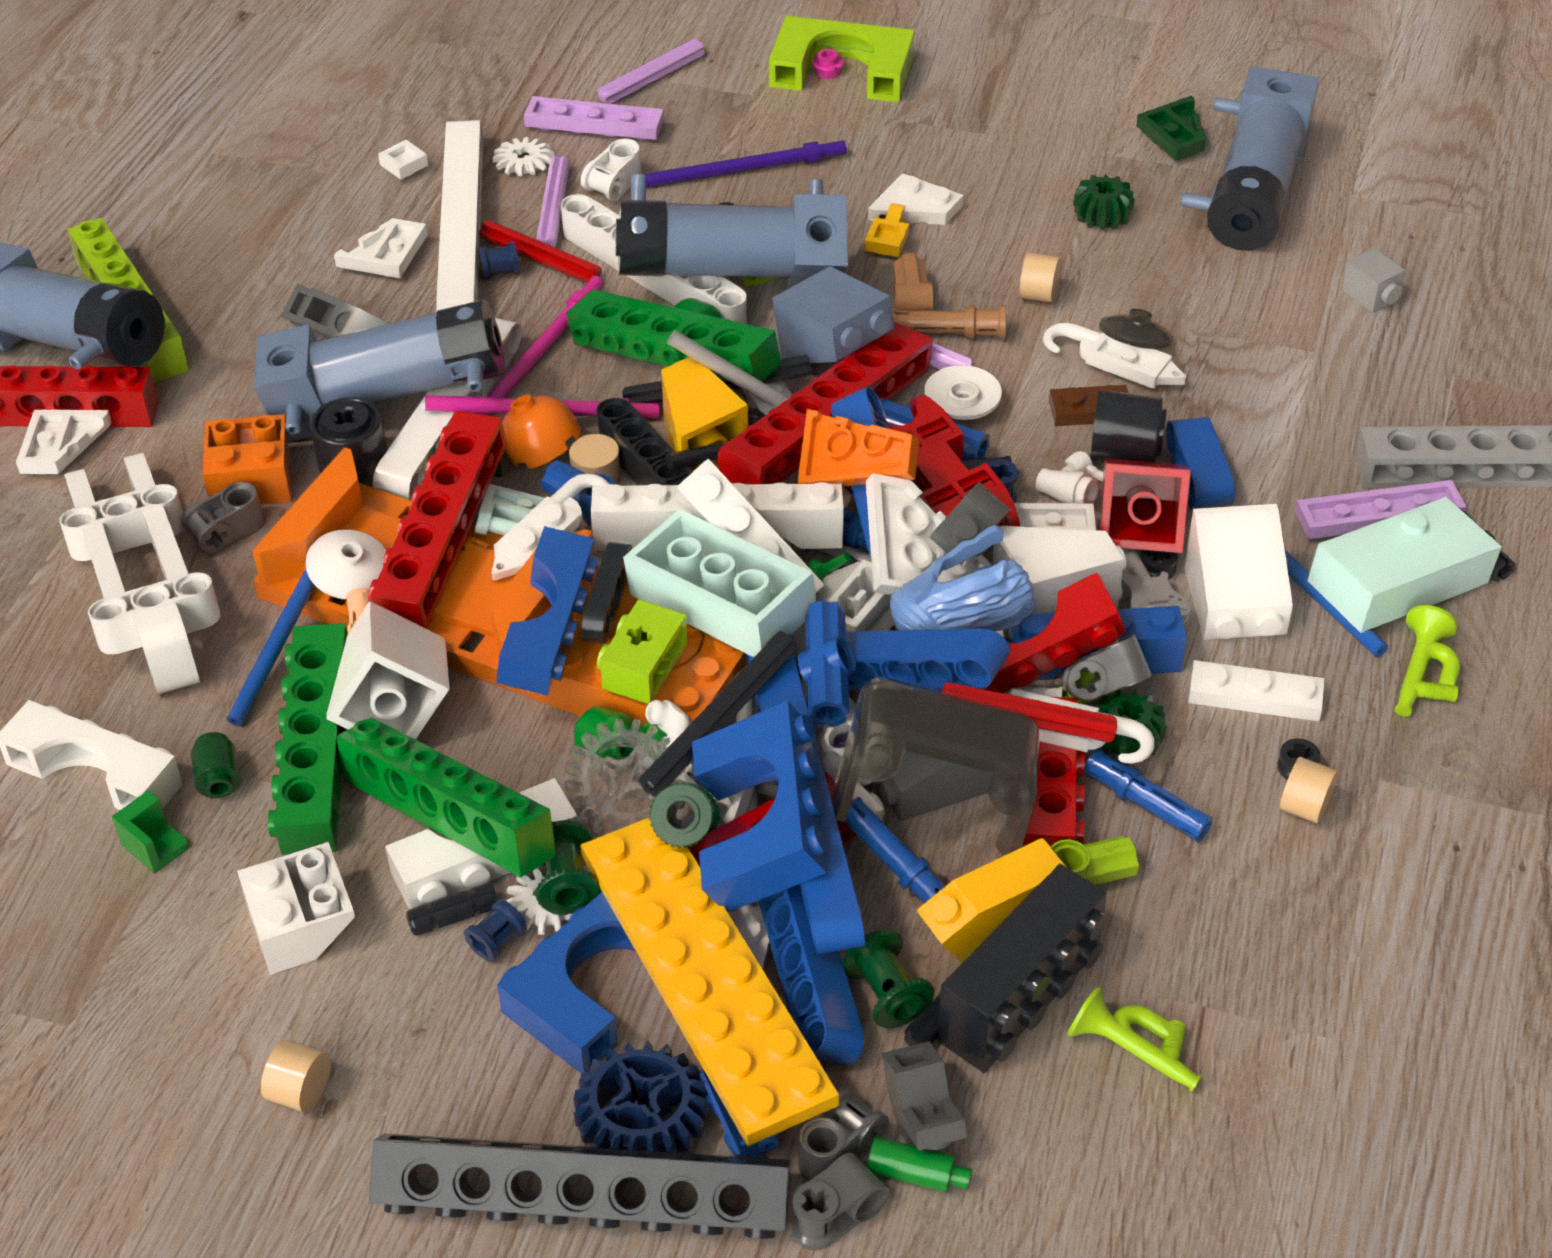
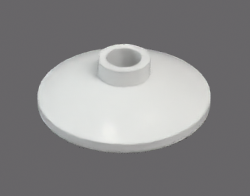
[924,365,1002,420]
[306,530,386,599]

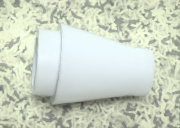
[1036,468,1099,504]

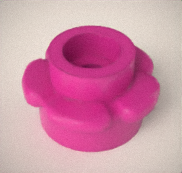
[812,49,844,79]

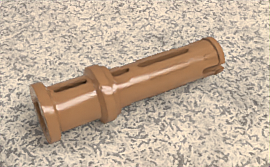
[893,305,1006,339]

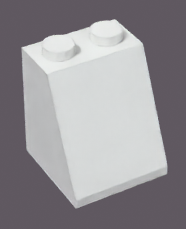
[1184,504,1293,640]
[993,526,1126,614]
[327,601,450,740]

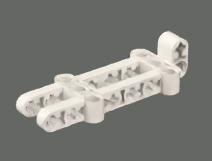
[60,453,221,695]

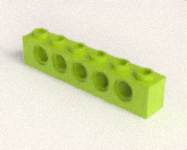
[67,217,189,383]

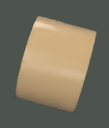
[1019,252,1061,303]
[569,434,621,485]
[1280,757,1339,824]
[261,1040,331,1113]

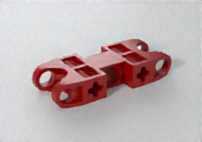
[887,395,1020,527]

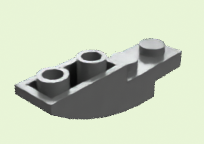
[281,284,389,338]

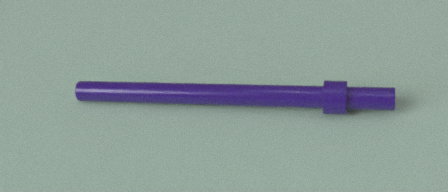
[644,140,847,188]

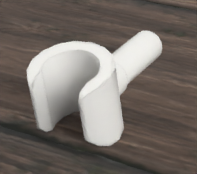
[1062,451,1103,482]

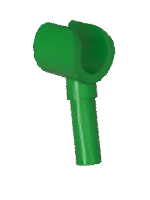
[807,552,851,581]

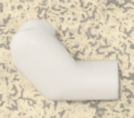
[645,700,691,749]

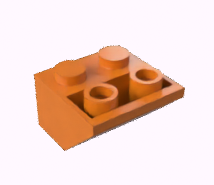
[202,414,292,505]

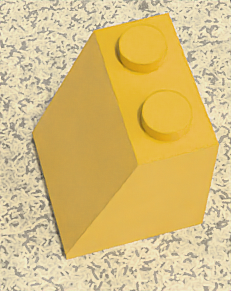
[661,357,748,472]

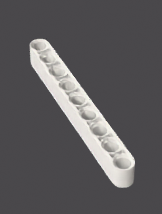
[437,120,483,311]

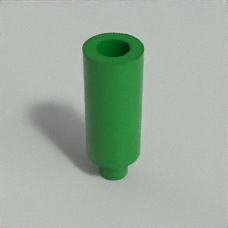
[867,1136,972,1193]

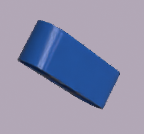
[1166,417,1235,510]

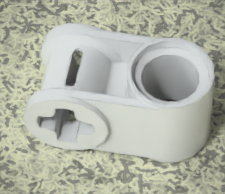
[581,138,642,201]

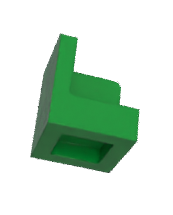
[111,790,189,874]

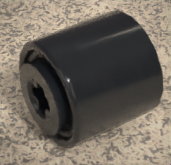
[1090,390,1167,462]
[310,397,387,487]

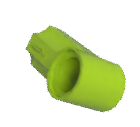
[1051,836,1139,885]

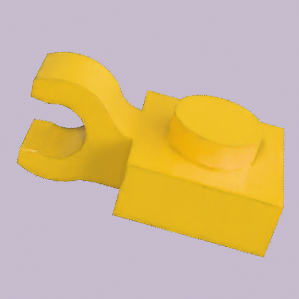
[865,203,909,257]

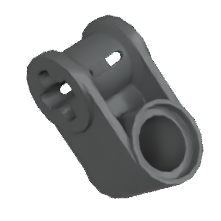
[792,1152,890,1250]

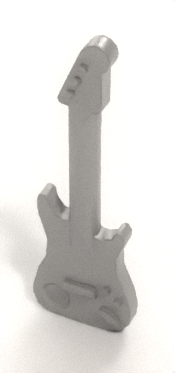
[1121,548,1191,623]

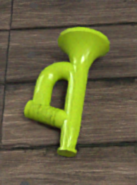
[1394,605,1460,717]
[1067,986,1202,1092]

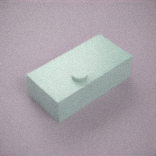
[1307,497,1502,633]
[623,509,816,657]

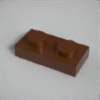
[1049,385,1128,426]

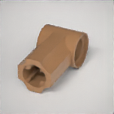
[893,253,933,311]

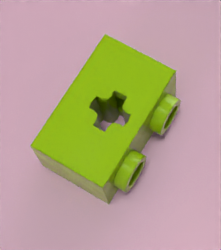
[597,599,687,704]

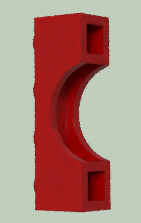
[984,572,1127,693]

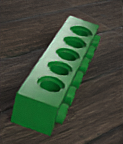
[566,289,782,382]
[268,623,347,855]
[336,717,556,878]

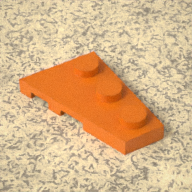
[797,409,919,487]

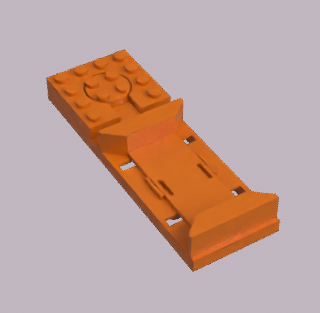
[252,447,747,732]

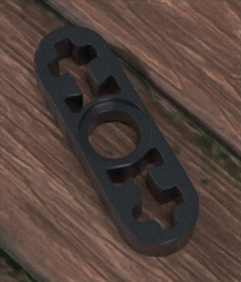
[581,541,632,644]

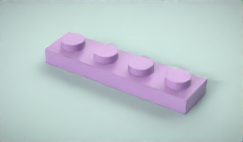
[524,96,664,140]
[1295,480,1467,540]

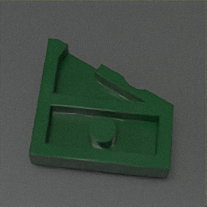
[1136,96,1206,161]

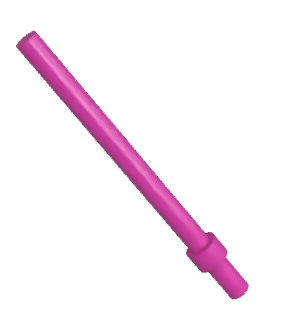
[475,276,604,416]
[425,395,659,419]

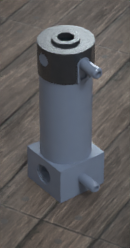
[1181,66,1320,250]
[615,173,848,289]
[0,242,165,369]
[254,299,505,442]

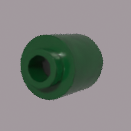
[191,732,241,798]

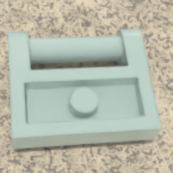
[475,484,544,535]

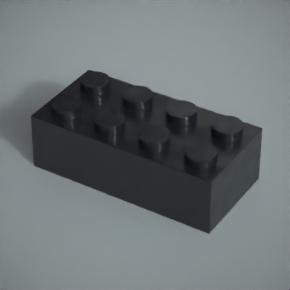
[937,863,1107,1073]

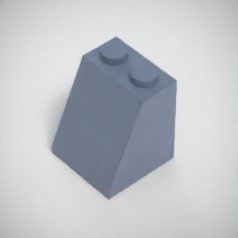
[772,266,894,363]

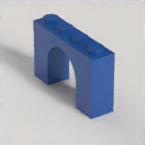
[692,700,828,912]
[497,891,636,1073]

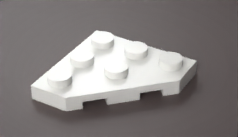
[866,473,993,595]

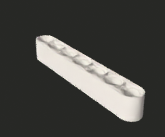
[561,194,747,324]
[373,317,522,501]

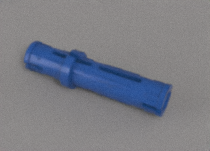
[1084,749,1213,842]
[838,797,945,903]

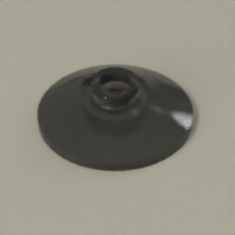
[1099,309,1173,349]

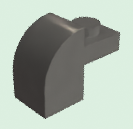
[929,482,1011,565]
[882,1041,968,1150]

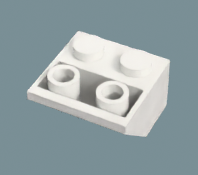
[815,560,891,632]
[237,842,355,975]

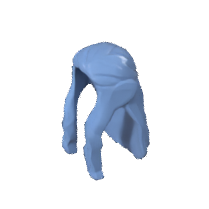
[890,525,1035,632]

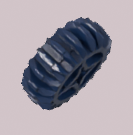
[573,1040,709,1153]

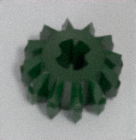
[1073,174,1135,230]
[1095,688,1167,756]

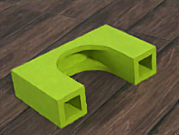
[769,15,915,102]

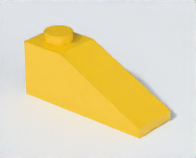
[916,838,1066,963]

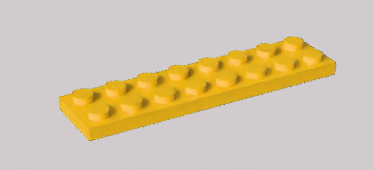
[581,817,839,1146]

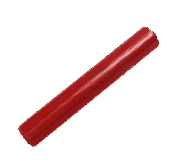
[479,220,602,283]
[940,682,1117,743]

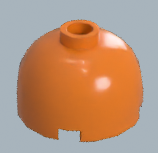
[502,394,581,469]

